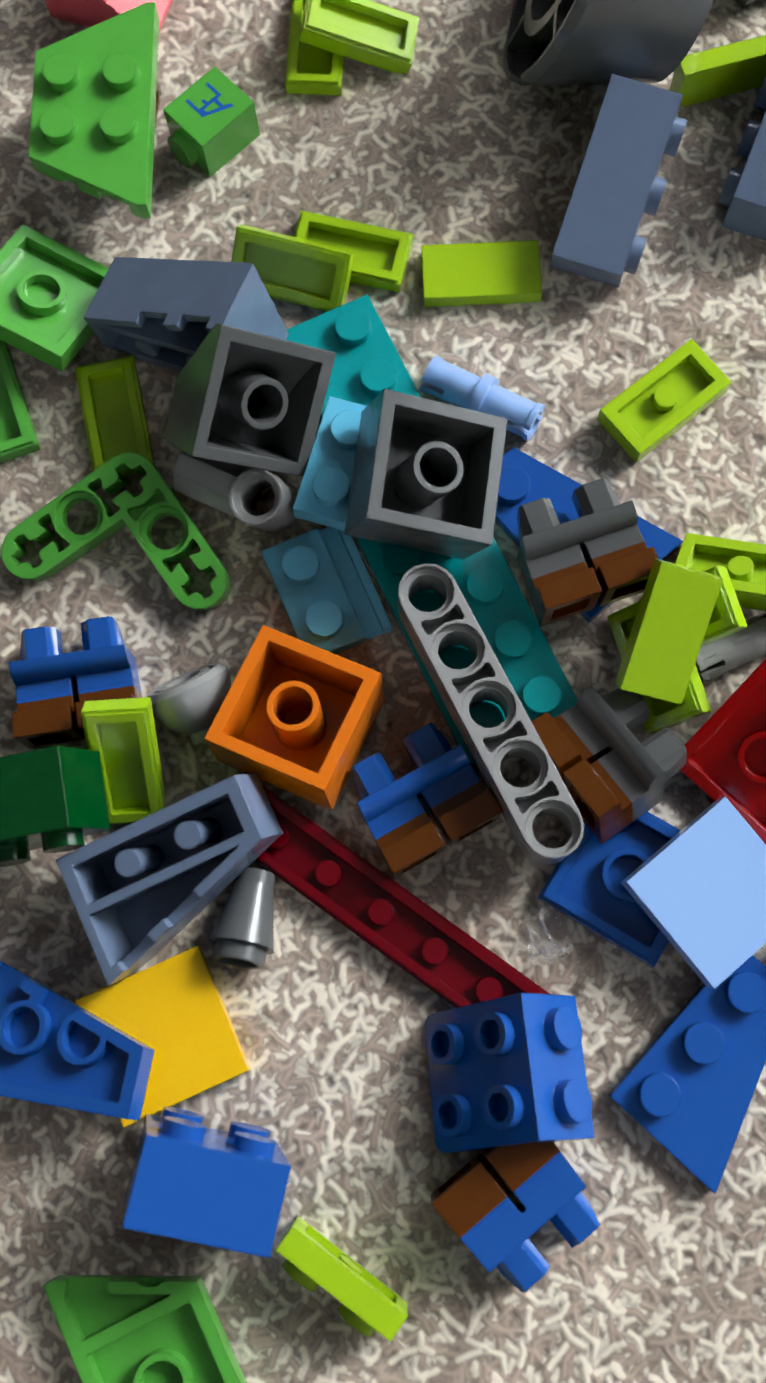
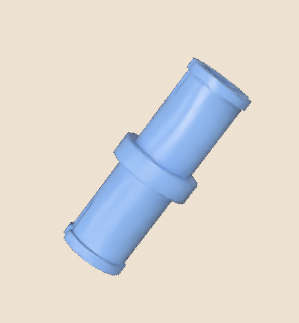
[420,356,545,441]

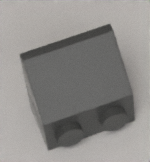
[163,323,336,476]

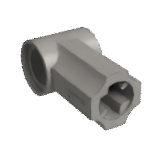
[172,451,298,532]

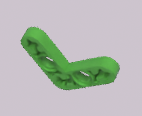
[1,452,232,611]

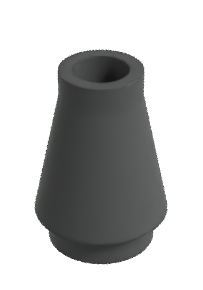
[209,867,276,969]

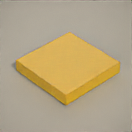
[75,946,251,1127]

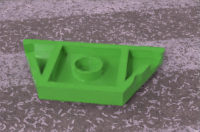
[29,2,159,218]
[43,1275,247,1383]

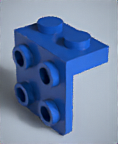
[424,993,595,1153]

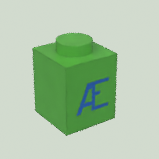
[163,66,260,177]

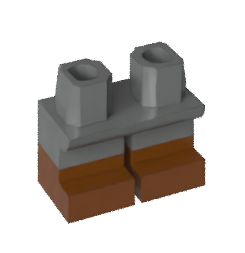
[516,478,659,627]
[531,686,687,844]

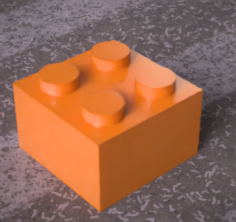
[204,625,386,811]

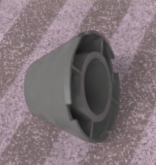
[504,0,713,86]

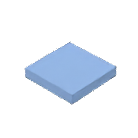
[621,797,766,989]

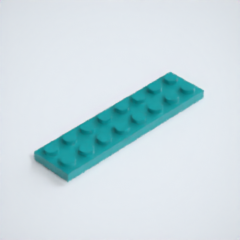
[286,294,578,767]

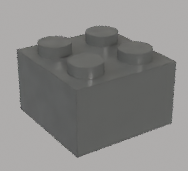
[344,389,508,560]

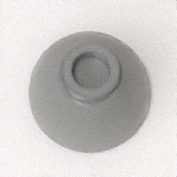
[147,663,231,745]

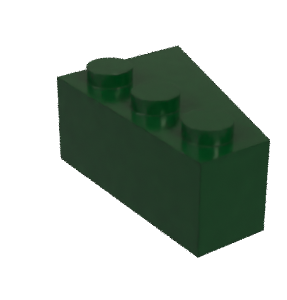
[0,745,110,867]

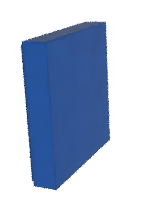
[538,811,681,968]

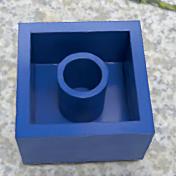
[122,1107,291,1258]

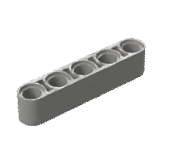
[398,563,584,865]

